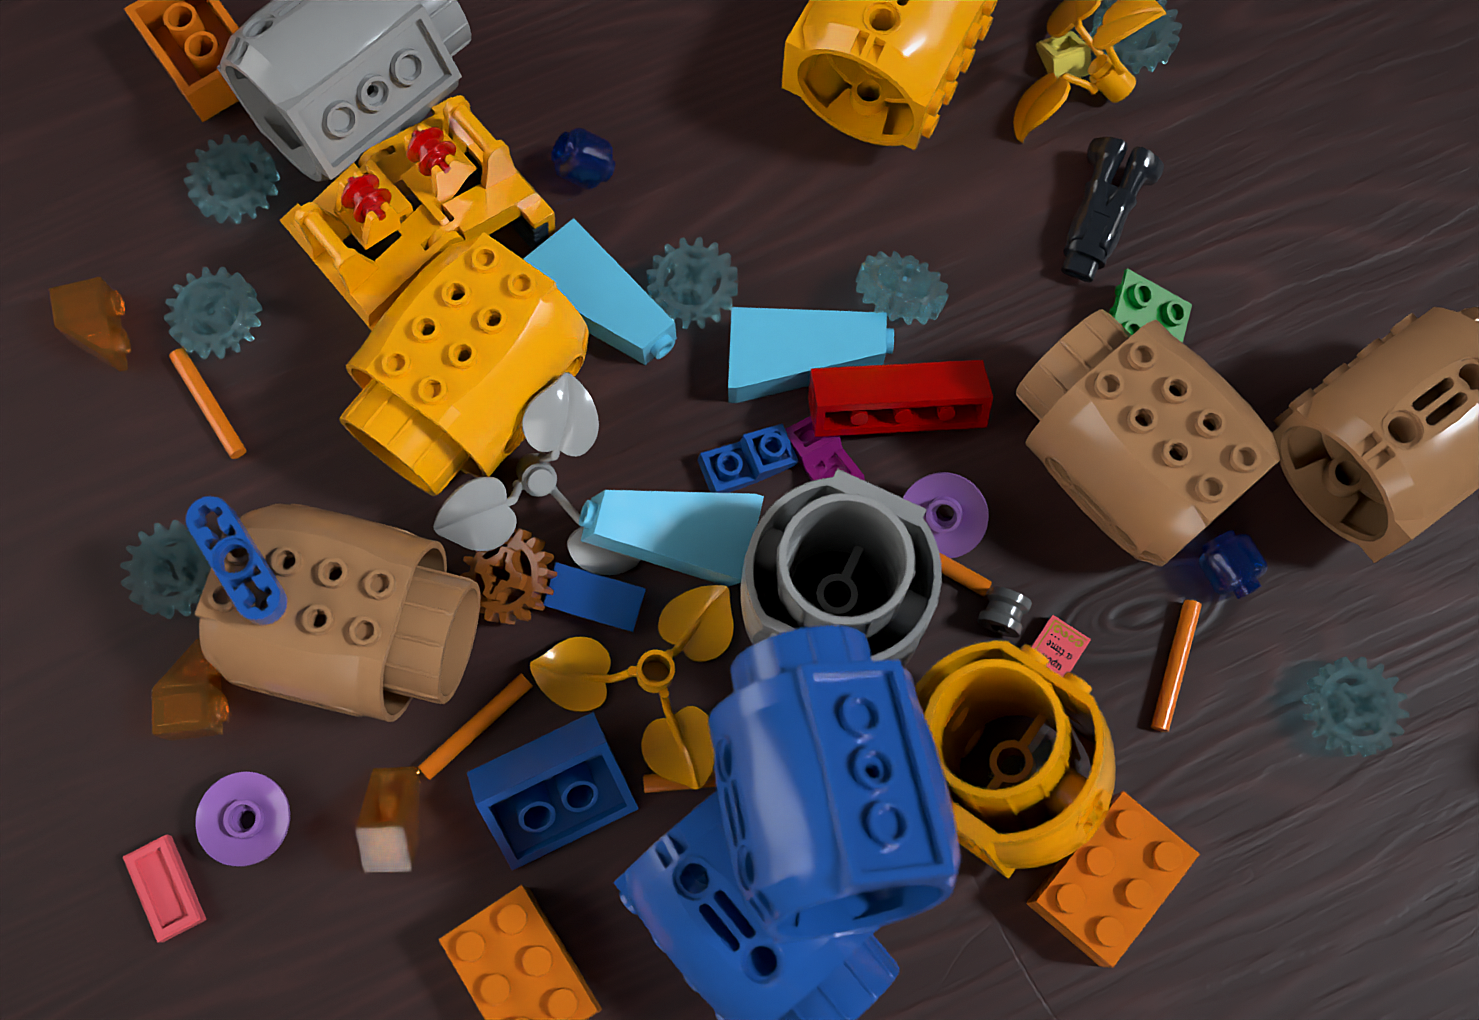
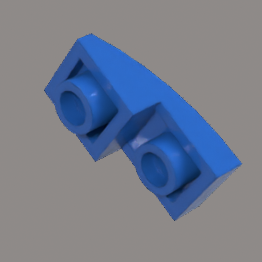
[697,423,799,493]
[543,562,646,632]

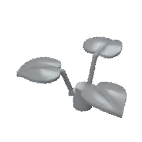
[433,372,640,575]

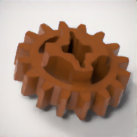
[460,528,557,625]

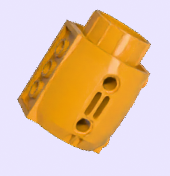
[781,0,998,150]
[340,232,589,496]
[915,641,1115,879]

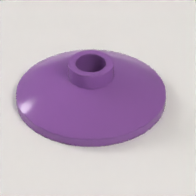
[903,472,989,558]
[195,772,290,867]

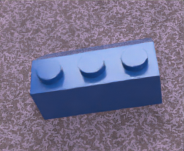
[467,712,639,871]

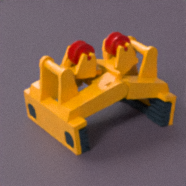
[279,95,555,331]

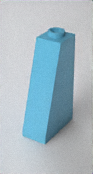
[523,218,677,365]
[728,307,894,403]
[579,490,764,587]

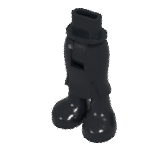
[1061,137,1164,282]

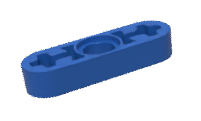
[186,496,287,625]

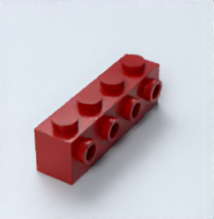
[808,360,993,437]

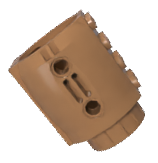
[1273,307,1479,563]
[1016,309,1280,567]
[195,503,480,722]

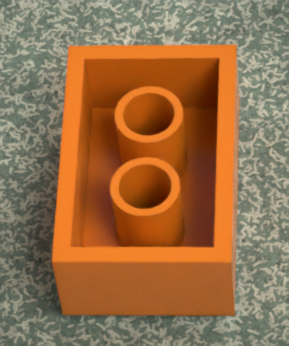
[124,0,239,122]
[1026,791,1200,967]
[438,885,603,1020]

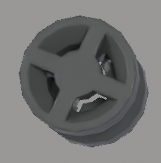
[977,586,1032,638]

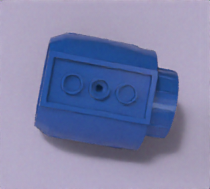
[708,625,961,944]
[613,791,899,1020]

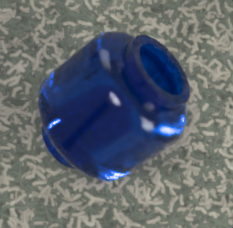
[551,127,615,190]
[1198,530,1268,600]

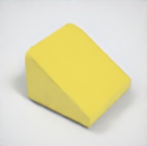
[1036,31,1091,78]

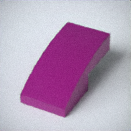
[785,416,865,482]

